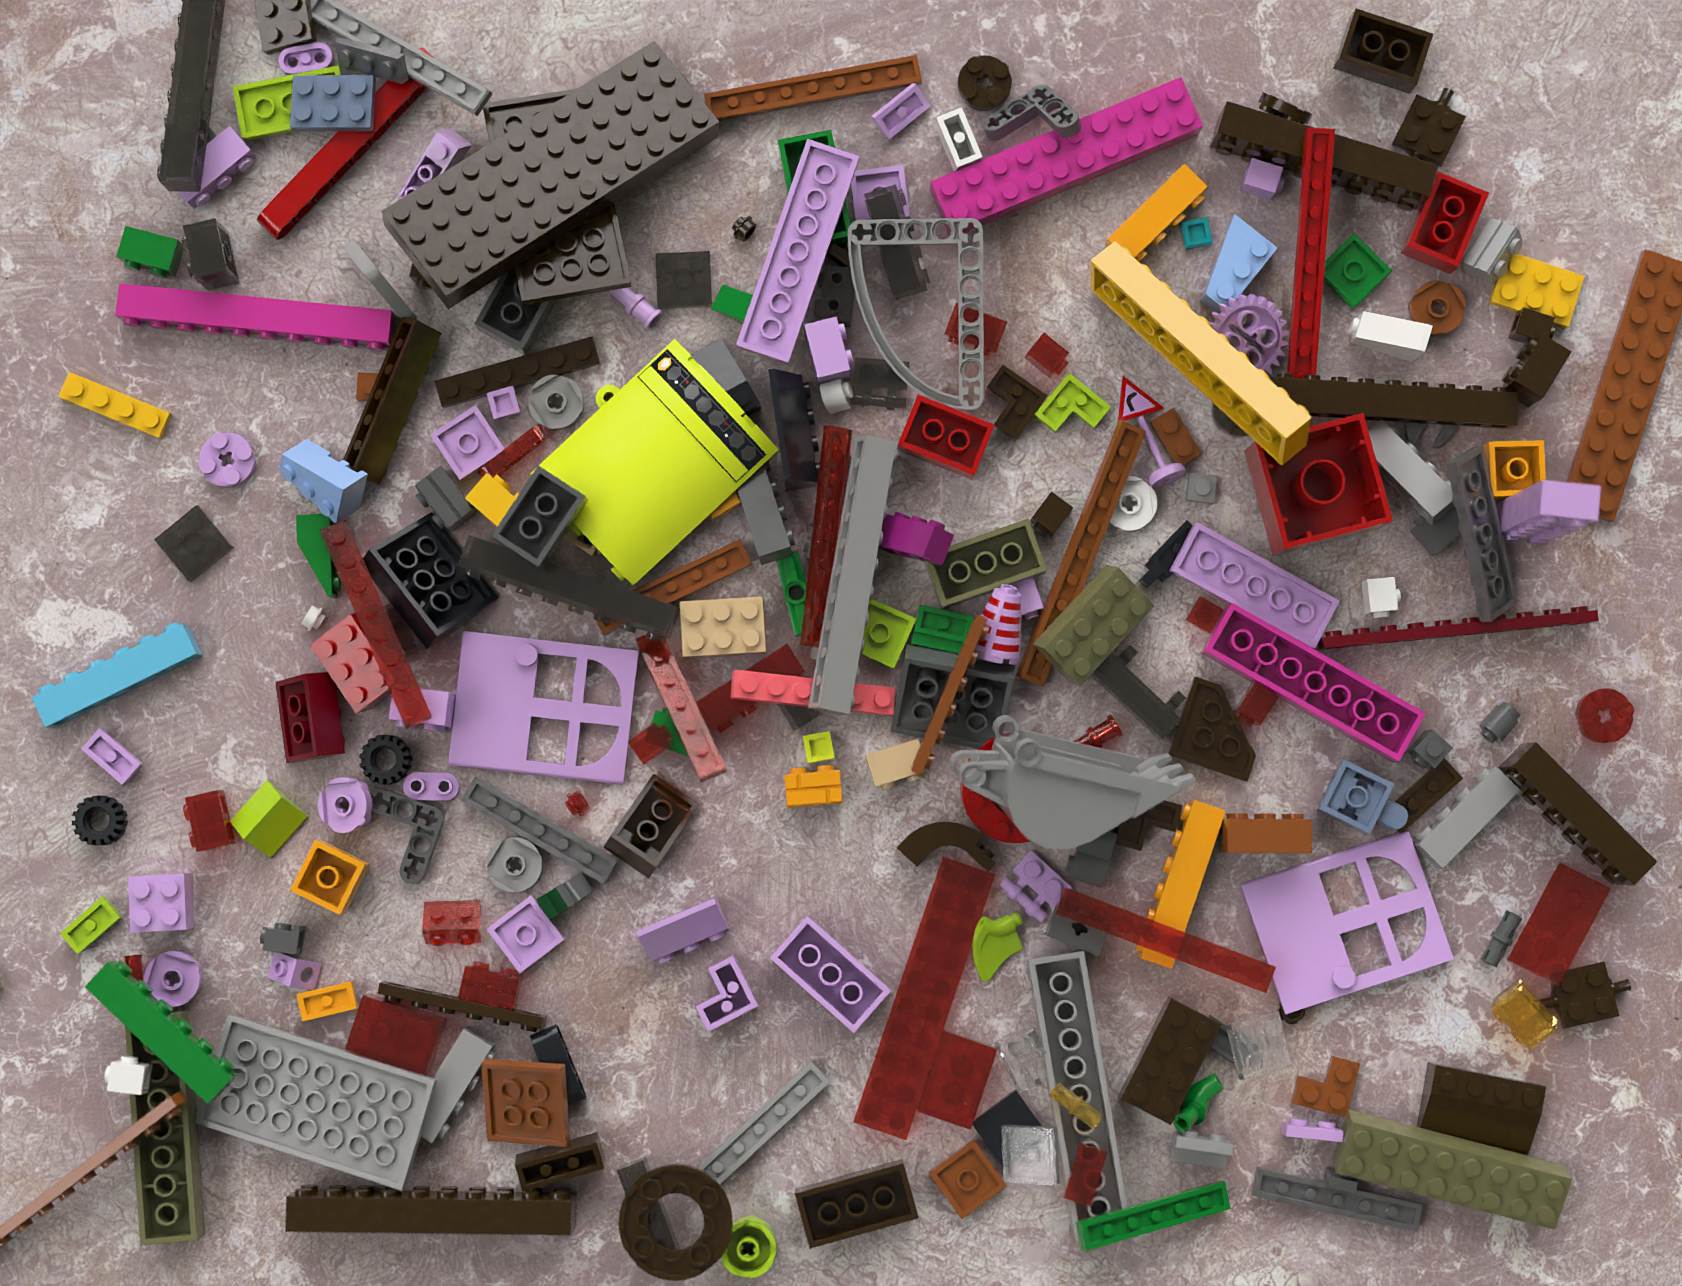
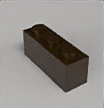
[515,1132,605,1191]

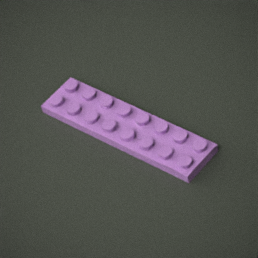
[736,139,860,365]

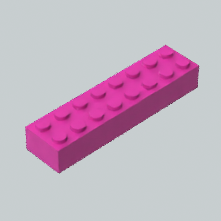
[1200,603,1426,762]

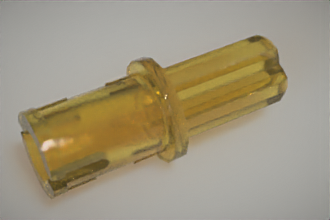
[1048,1081,1103,1128]

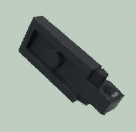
[1139,520,1193,588]

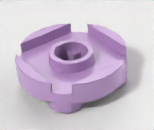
[199,432,256,488]
[318,777,372,833]
[144,951,202,1007]

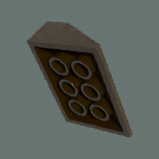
[1416,1062,1546,1156]

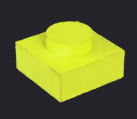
[803,731,835,763]

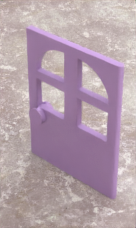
[448,631,639,785]
[1240,830,1454,1014]

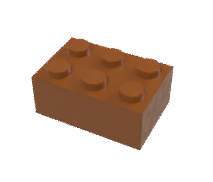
[1219,813,1312,853]

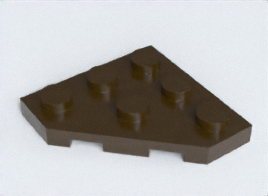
[1168,676,1256,782]

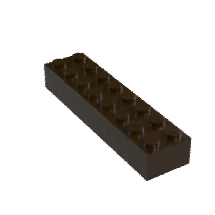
[1209,101,1438,211]

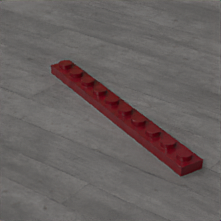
[1318,606,1599,650]

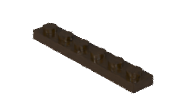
[435,336,600,408]
[377,981,547,1032]

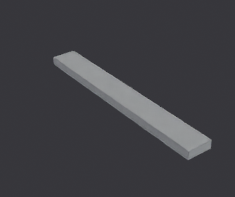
[310,0,492,116]

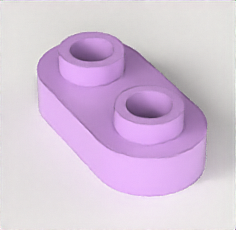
[278,43,334,75]
[403,772,460,801]

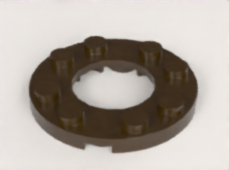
[619,1164,733,1281]

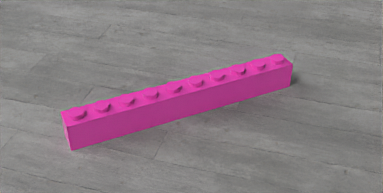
[115,283,396,351]

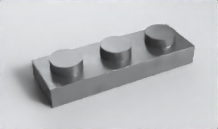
[335,37,409,84]

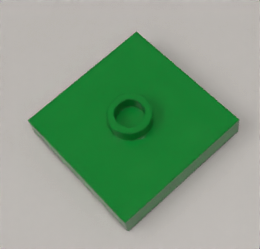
[1323,233,1392,310]

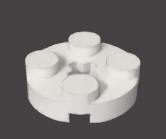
[1109,476,1157,532]

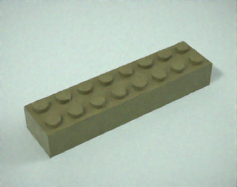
[125,1010,205,1246]
[1332,1109,1572,1230]

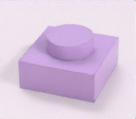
[487,386,521,421]

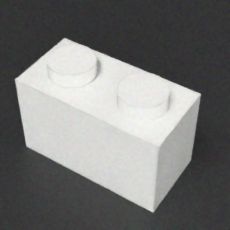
[935,107,982,171]

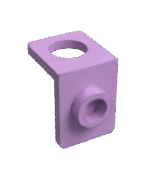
[268,952,321,990]

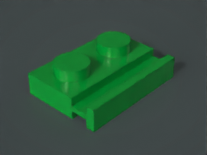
[911,605,974,654]

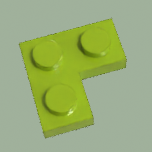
[1034,373,1111,433]

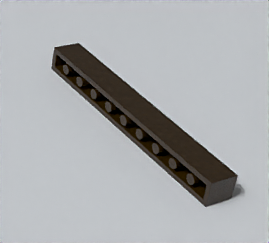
[1265,372,1519,429]

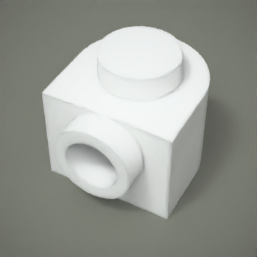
[820,378,853,414]

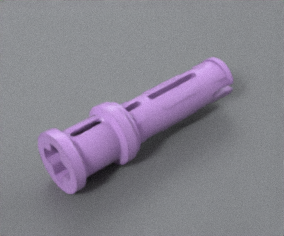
[608,288,662,331]

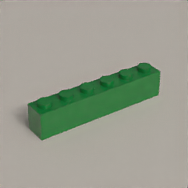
[85,960,238,1104]

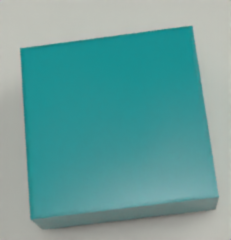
[1180,217,1213,250]

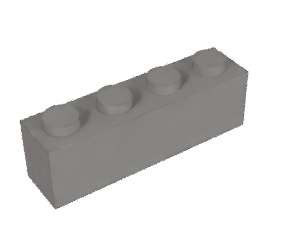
[1368,419,1455,526]
[1414,766,1520,869]
[421,1027,496,1143]

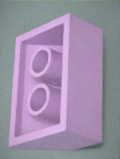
[636,897,729,964]

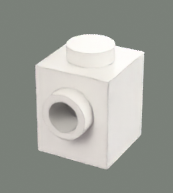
[1361,577,1401,619]
[105,1056,153,1095]

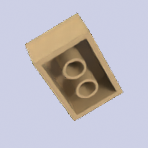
[680,596,767,659]

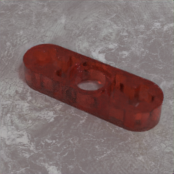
[478,424,549,478]

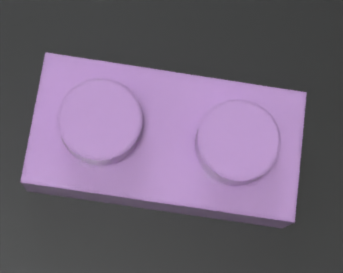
[871,83,930,140]
[81,728,143,785]
[1282,1118,1343,1142]

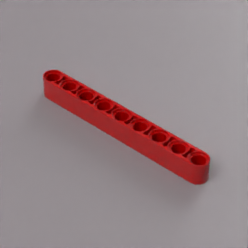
[257,47,434,240]

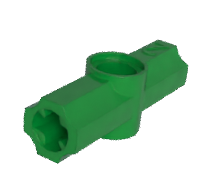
[776,551,818,637]

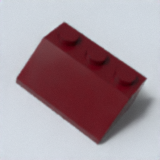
[275,672,345,763]

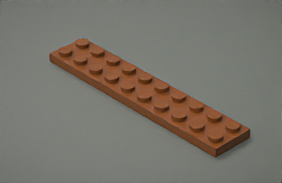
[1567,249,1682,522]

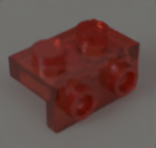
[422,900,481,946]

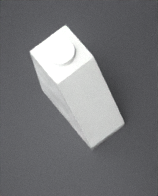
[1349,311,1433,362]

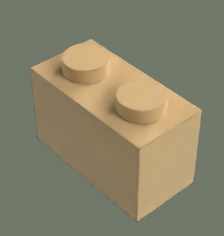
[865,739,928,791]

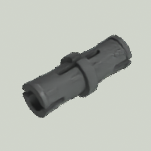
[1481,910,1522,968]

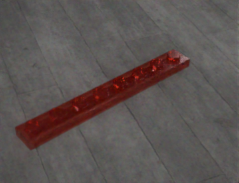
[800,425,852,648]
[320,520,432,729]
[1055,887,1276,993]

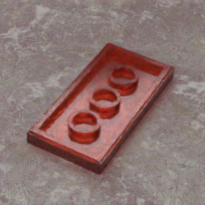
[1507,862,1611,987]

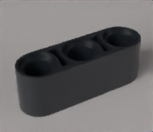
[530,1024,587,1107]

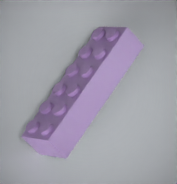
[1496,480,1601,545]

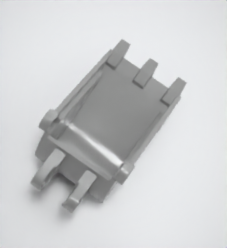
[950,715,1196,849]

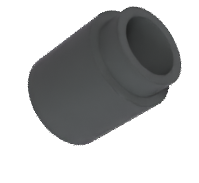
[1479,702,1520,743]

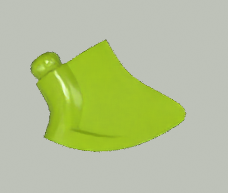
[973,912,1023,982]

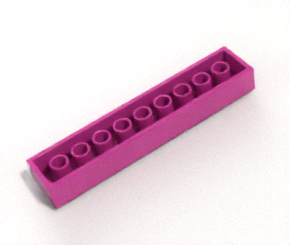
[930,77,1203,236]

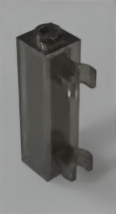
[1091,645,1186,741]

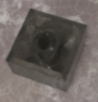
[181,218,240,291]

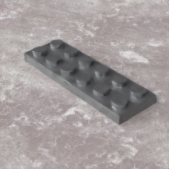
[1446,446,1517,622]

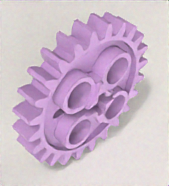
[1209,294,1289,374]

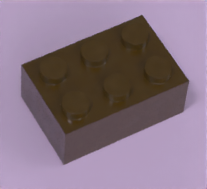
[1333,8,1433,94]

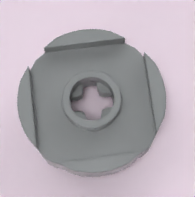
[528,375,584,431]
[487,837,543,893]

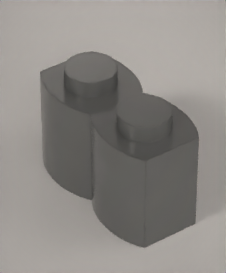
[1065,831,1118,888]

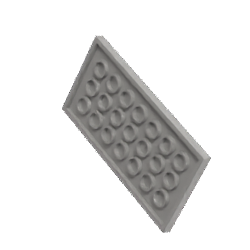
[195,1014,438,1191]

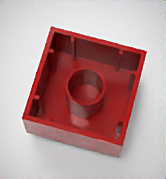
[1244,413,1393,556]

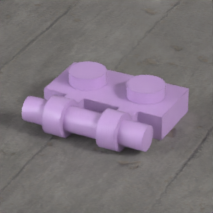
[999,850,1072,922]

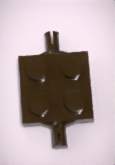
[1392,88,1466,167]
[1535,961,1631,1029]

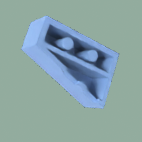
[1201,214,1277,314]
[279,439,367,523]

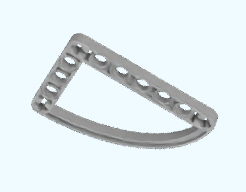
[848,218,984,410]

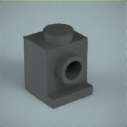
[260,923,305,955]

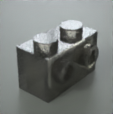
[814,264,855,328]

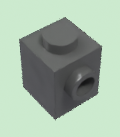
[1407,729,1453,769]

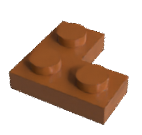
[1291,1055,1360,1117]

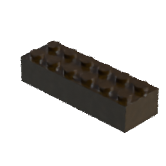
[1498,742,1658,886]

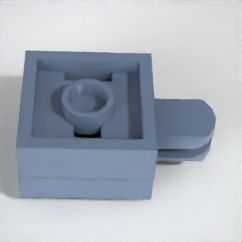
[1316,759,1408,835]

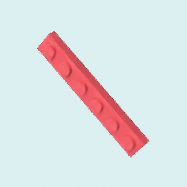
[731,670,895,716]

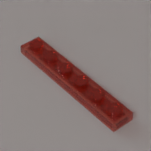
[635,629,726,783]

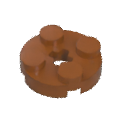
[1409,280,1466,336]

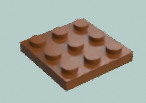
[481,1059,570,1147]

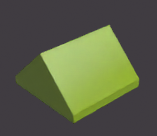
[230,780,309,858]

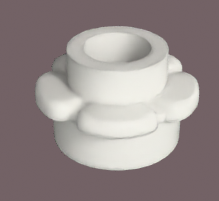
[301,605,325,631]

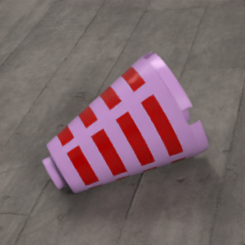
[975,584,1021,664]

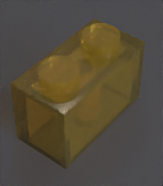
[1491,979,1557,1050]

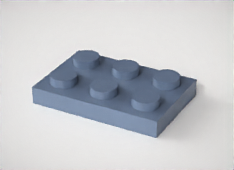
[290,75,376,131]

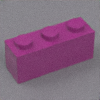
[878,512,954,566]

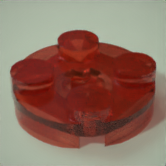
[1575,688,1634,743]

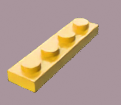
[58,372,172,439]

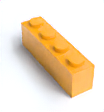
[1105,164,1208,263]

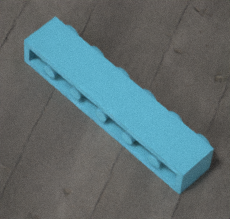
[31,622,203,728]

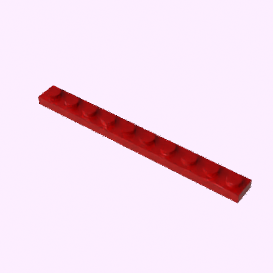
[1287,127,1335,379]

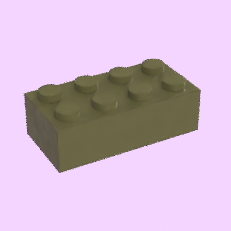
[924,518,1047,609]
[1032,565,1154,686]

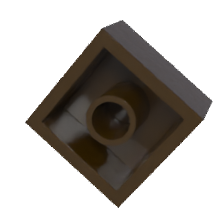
[1501,334,1572,407]

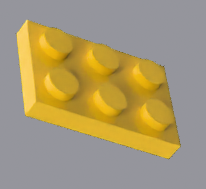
[1488,254,1585,329]

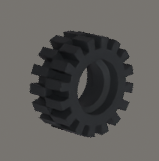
[359,734,413,785]
[72,795,128,846]

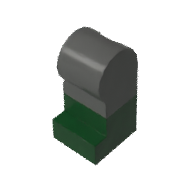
[536,872,593,920]

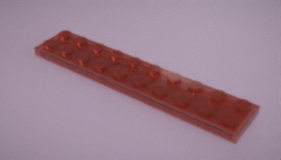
[853,856,995,1140]

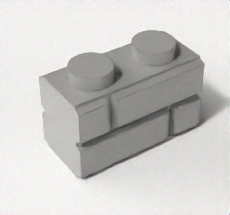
[1461,217,1523,285]

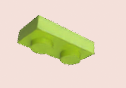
[60,896,123,954]

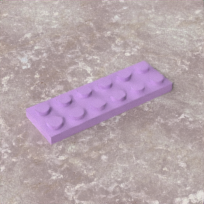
[1169,522,1340,649]

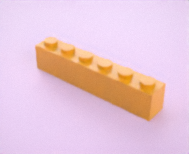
[1135,800,1226,969]

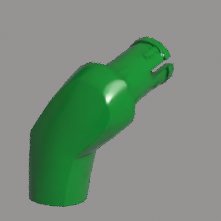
[1174,1073,1224,1132]

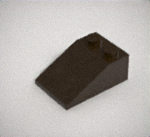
[603,774,699,878]

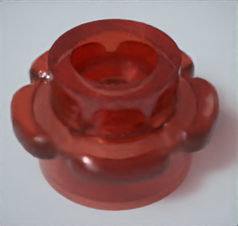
[565,790,590,816]

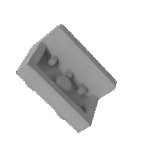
[1170,1130,1233,1168]

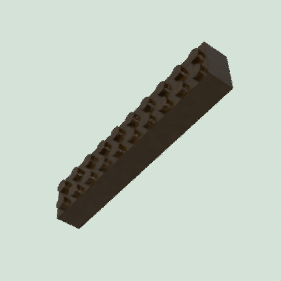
[285,1184,577,1235]

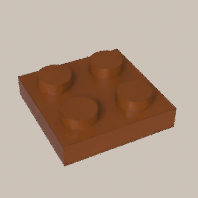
[929,1139,1007,1219]

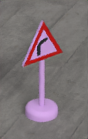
[1117,375,1187,489]

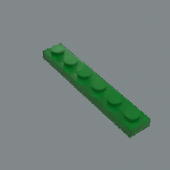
[1076,1181,1231,1251]

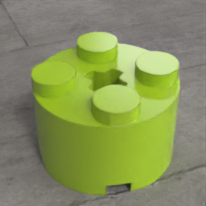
[721,1216,777,1278]

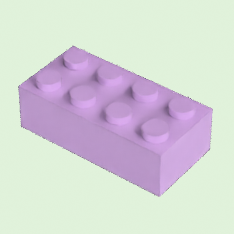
[770,915,891,1033]

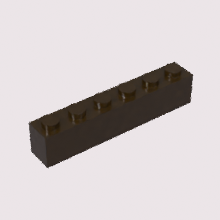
[343,317,442,485]

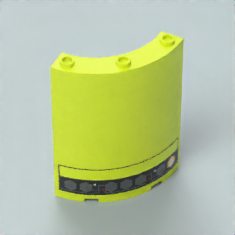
[530,339,779,585]

